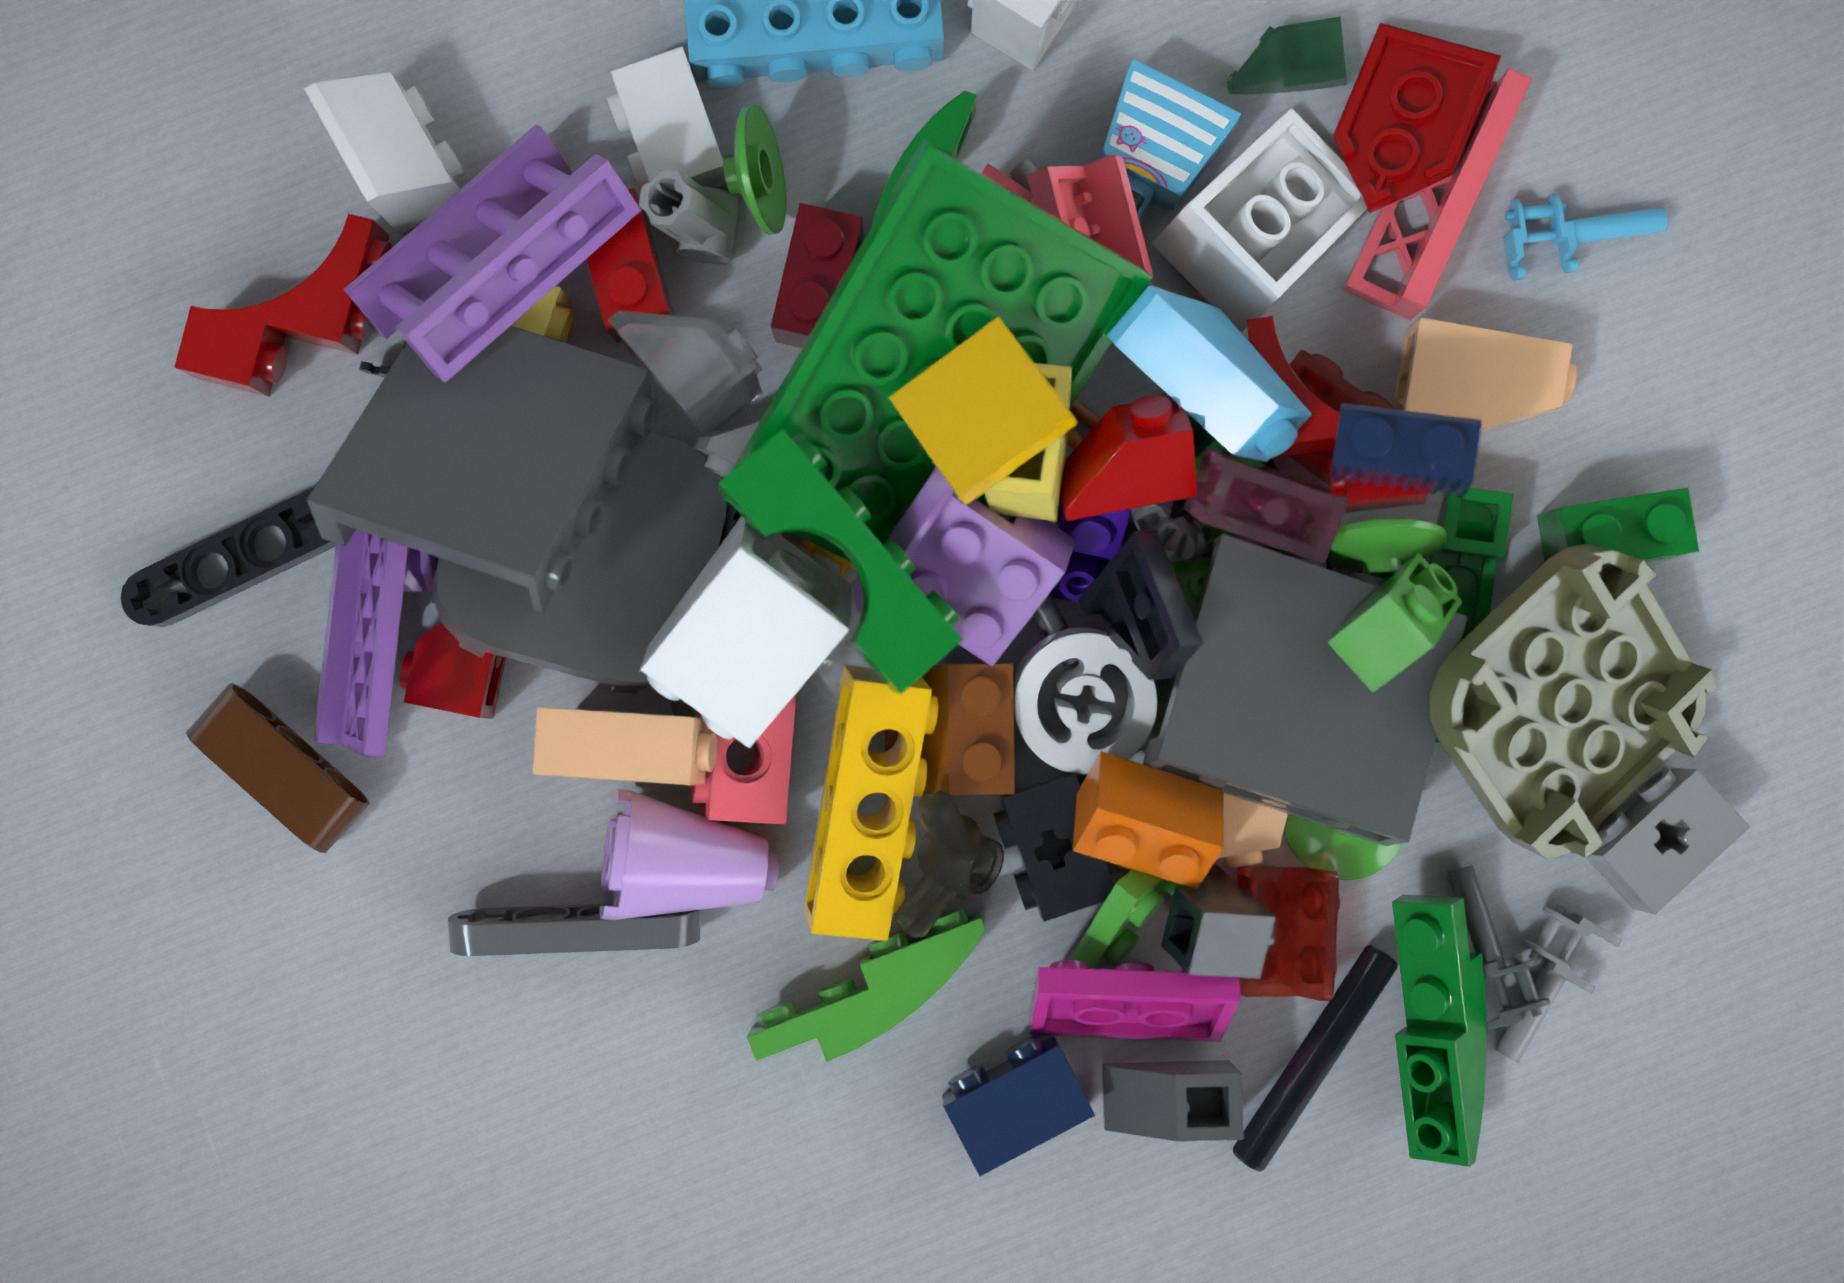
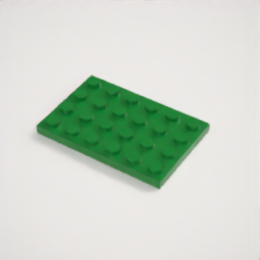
[720,139,1153,562]

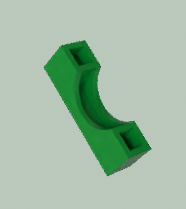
[717,428,963,694]

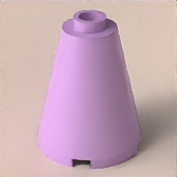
[599,789,779,920]

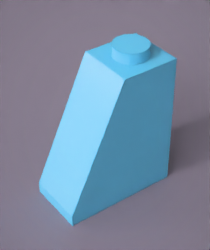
[1107,285,1311,462]

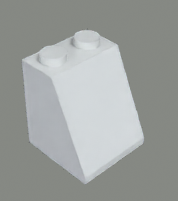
[640,516,852,748]

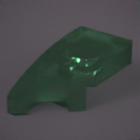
[1227,16,1347,94]

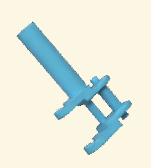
[1503,193,1668,281]

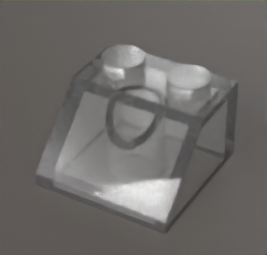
[608,311,763,435]

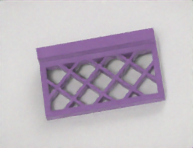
[314,529,408,757]

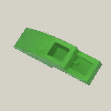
[747,907,986,1062]

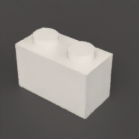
[607,46,726,192]

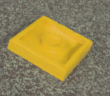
[889,316,1078,506]

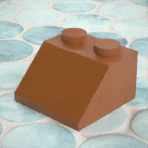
[884,664,1015,795]

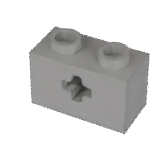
[1587,768,1750,914]

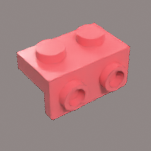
[1027,155,1153,279]

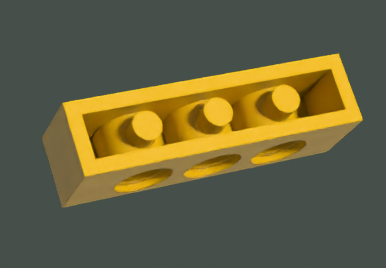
[803,665,938,941]

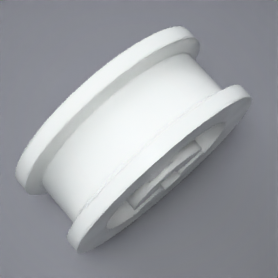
[1013,627,1157,774]

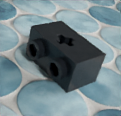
[993,773,1114,922]

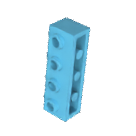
[684,0,944,88]

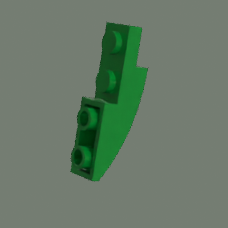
[1392,894,1487,1167]

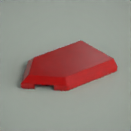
[1333,23,1501,214]

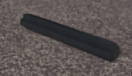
[1233,945,1398,1172]

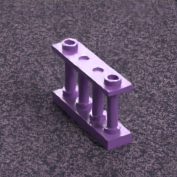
[343,125,641,383]

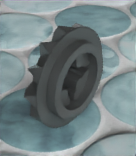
[1130,496,1212,564]

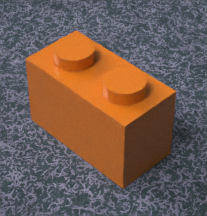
[1073,751,1224,889]

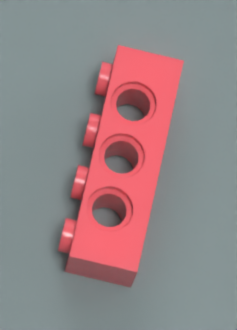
[690,693,797,824]

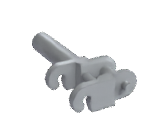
[1495,904,1622,1063]

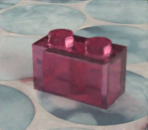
[1184,447,1349,564]

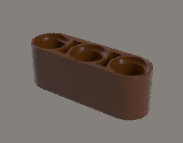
[186,683,370,853]

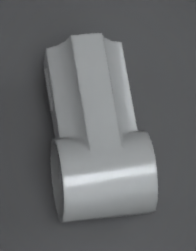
[639,169,741,264]

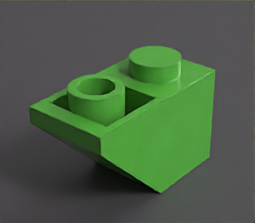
[1328,552,1463,693]

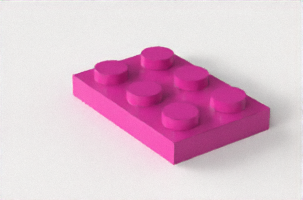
[1029,960,1240,1042]

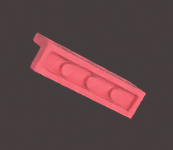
[1343,68,1532,321]

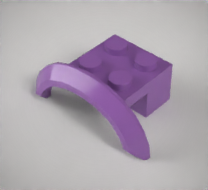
[852,466,1076,667]

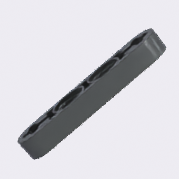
[448,903,700,956]

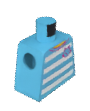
[1100,59,1241,222]

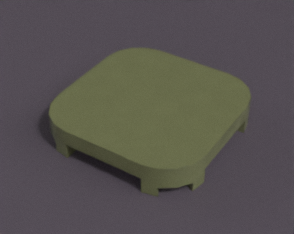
[1430,544,1718,859]

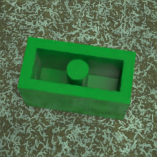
[1537,487,1699,562]

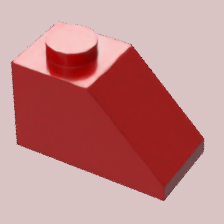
[1060,395,1198,521]
[399,623,506,719]

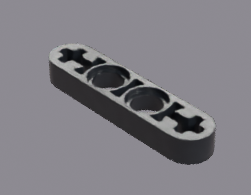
[120,488,336,627]

